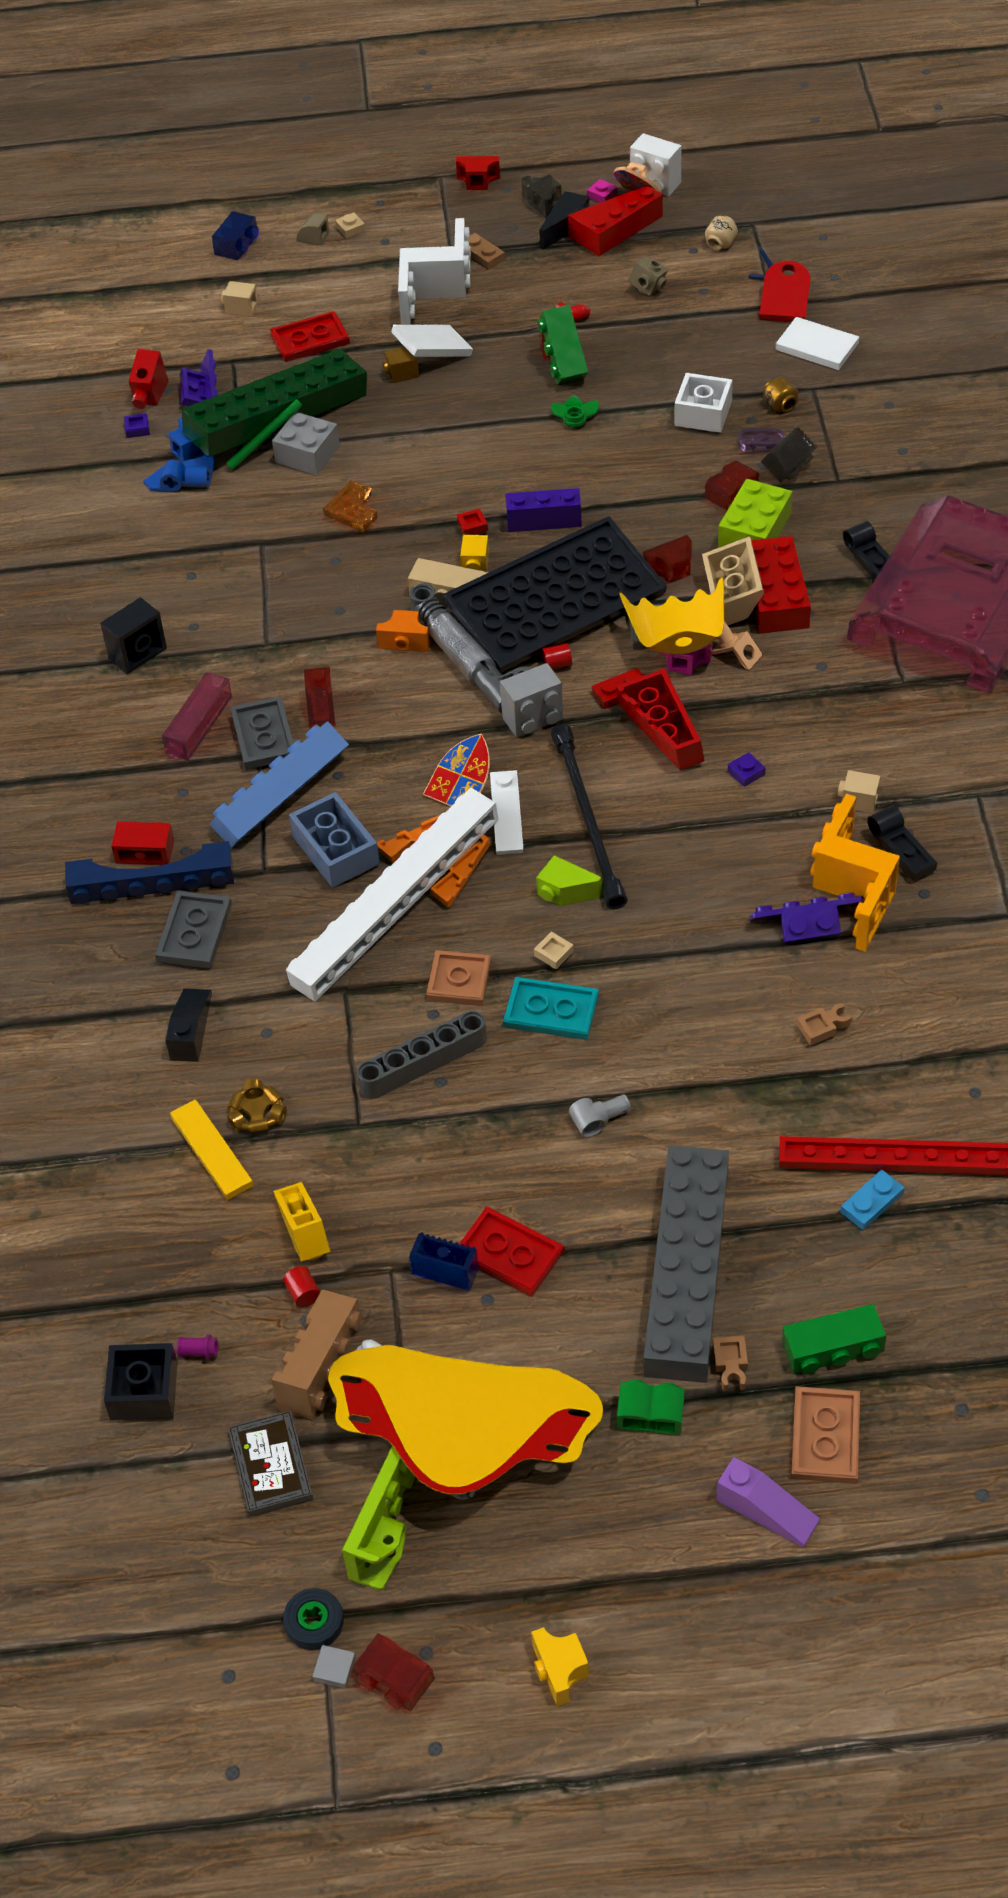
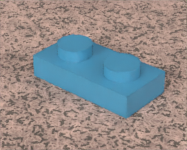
[840,1170,905,1230]

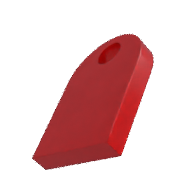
[759,261,810,322]

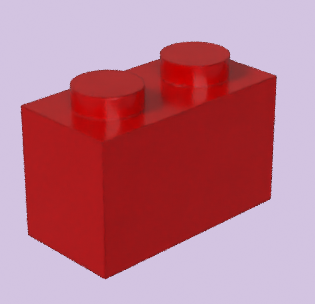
[111,821,174,865]

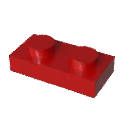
[592,668,644,709]

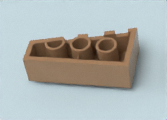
[271,1289,362,1421]

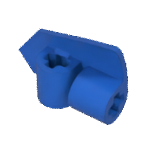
[143,455,215,492]

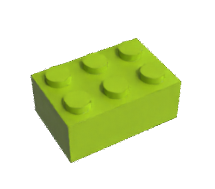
[718,479,793,548]

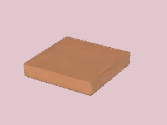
[426,950,492,1006]

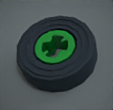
[283,1588,344,1650]

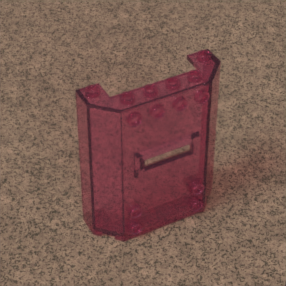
[847,495,1008,694]

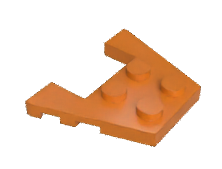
[377,814,490,908]

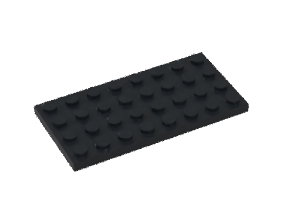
[443,516,667,673]

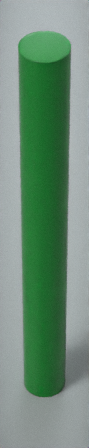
[226,399,302,471]

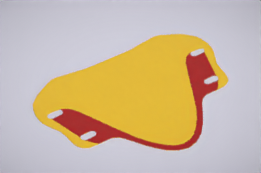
[328,1345,603,1494]

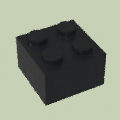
[100,597,167,675]
[104,1343,178,1420]

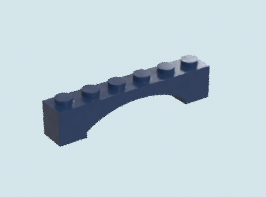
[65,841,234,904]

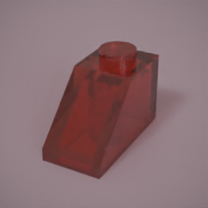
[304,667,336,729]

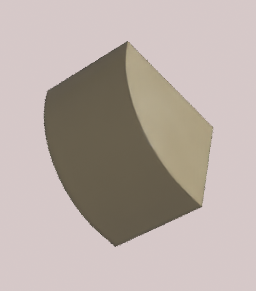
[297,213,330,246]

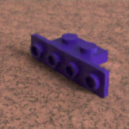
[179,349,218,407]
[749,893,864,943]

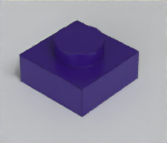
[728,752,766,787]

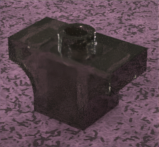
[521,174,562,218]

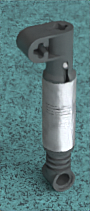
[410,584,532,713]

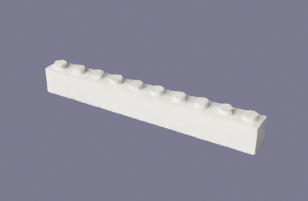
[286,788,499,1002]

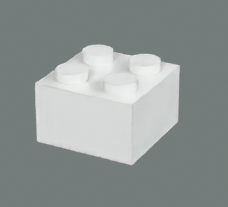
[630,133,681,197]
[674,373,732,433]

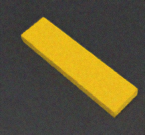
[170,1099,253,1200]

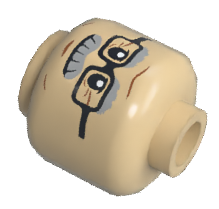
[705,216,738,250]

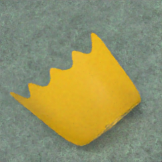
[620,577,724,655]

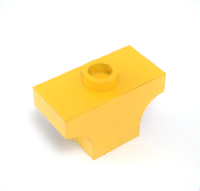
[531,1627,589,1707]

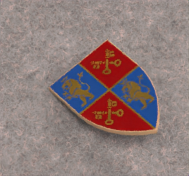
[613,162,662,194]
[423,734,490,807]

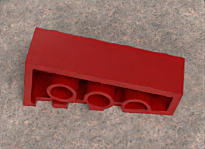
[568,185,663,256]
[615,668,705,770]

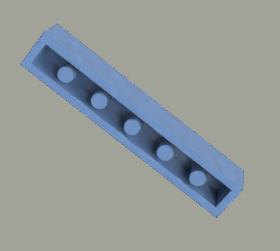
[209,721,349,848]

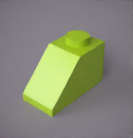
[536,855,602,906]

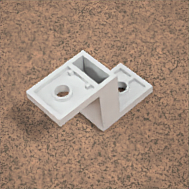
[398,218,471,325]

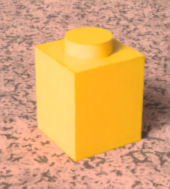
[460,535,489,572]

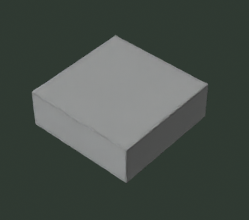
[312,1645,356,1689]

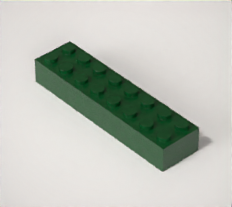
[182,349,367,457]

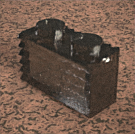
[760,426,817,483]

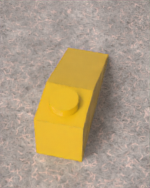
[273,1182,330,1262]

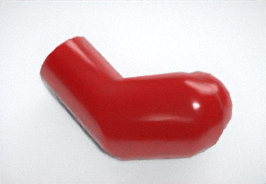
[556,302,590,322]

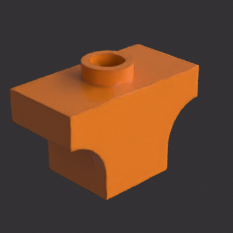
[376,610,430,652]

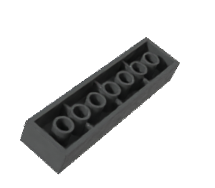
[644,1145,729,1383]

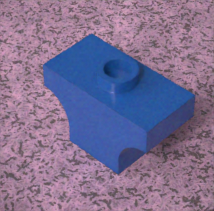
[169,418,206,461]

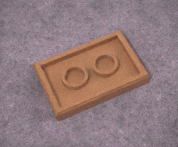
[791,1386,860,1484]

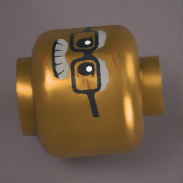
[763,377,798,413]

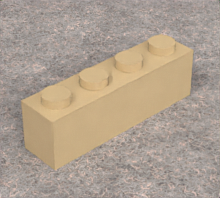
[408,558,489,604]

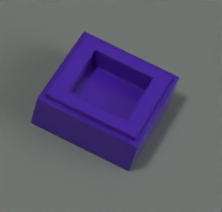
[124,413,150,438]

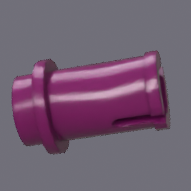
[177,1335,219,1360]

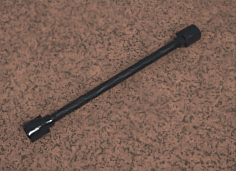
[551,724,628,910]

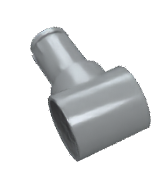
[568,1094,631,1138]

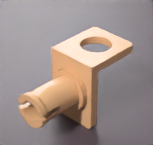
[712,621,762,670]

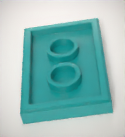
[503,977,599,1040]

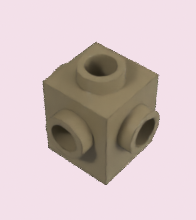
[628,256,668,296]

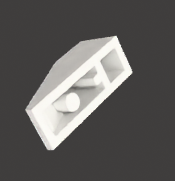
[490,770,524,855]

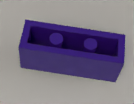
[505,488,582,532]

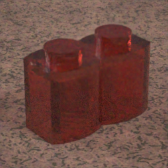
[705,460,759,511]
[353,1633,435,1711]

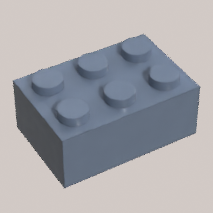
[289,792,380,888]

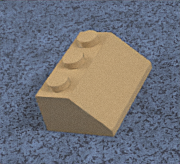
[702,536,764,625]

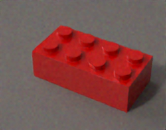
[751,536,811,634]

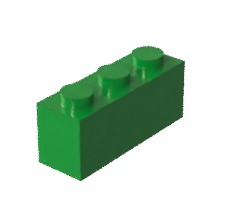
[538,304,588,385]
[782,1304,886,1375]

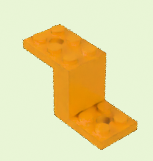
[810,794,900,952]

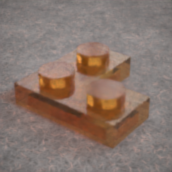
[323,480,378,532]

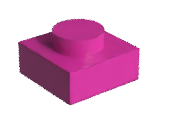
[587,179,618,203]

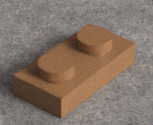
[469,233,505,269]

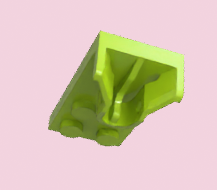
[342,1445,416,1591]

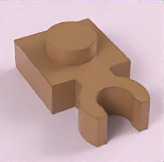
[796,1004,852,1045]
[713,1336,748,1391]

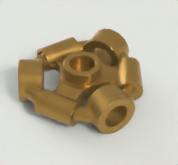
[227,1079,287,1133]

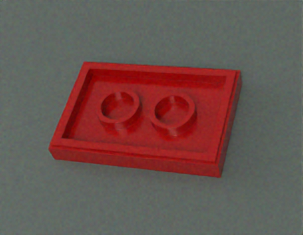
[270,311,350,362]
[454,1206,565,1297]

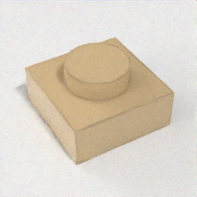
[335,213,365,238]
[534,931,574,969]

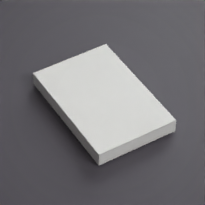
[775,317,859,370]
[391,325,473,357]

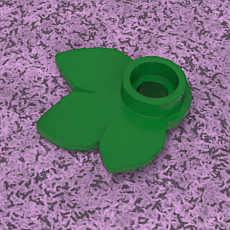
[551,395,599,428]

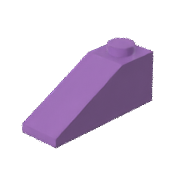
[717,1457,820,1548]

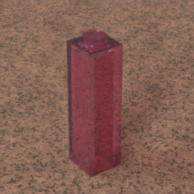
[162,672,232,761]

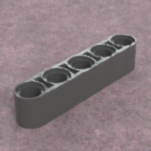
[357,1011,487,1099]

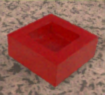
[457,508,488,535]

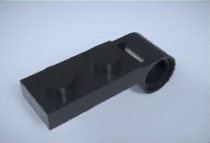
[843,521,904,588]
[867,805,937,881]

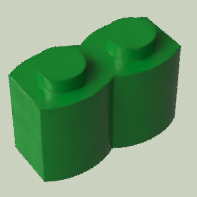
[616,1379,685,1435]

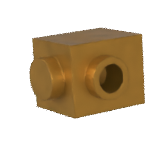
[382,346,419,383]

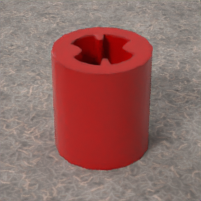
[542,643,572,670]
[283,1266,320,1308]

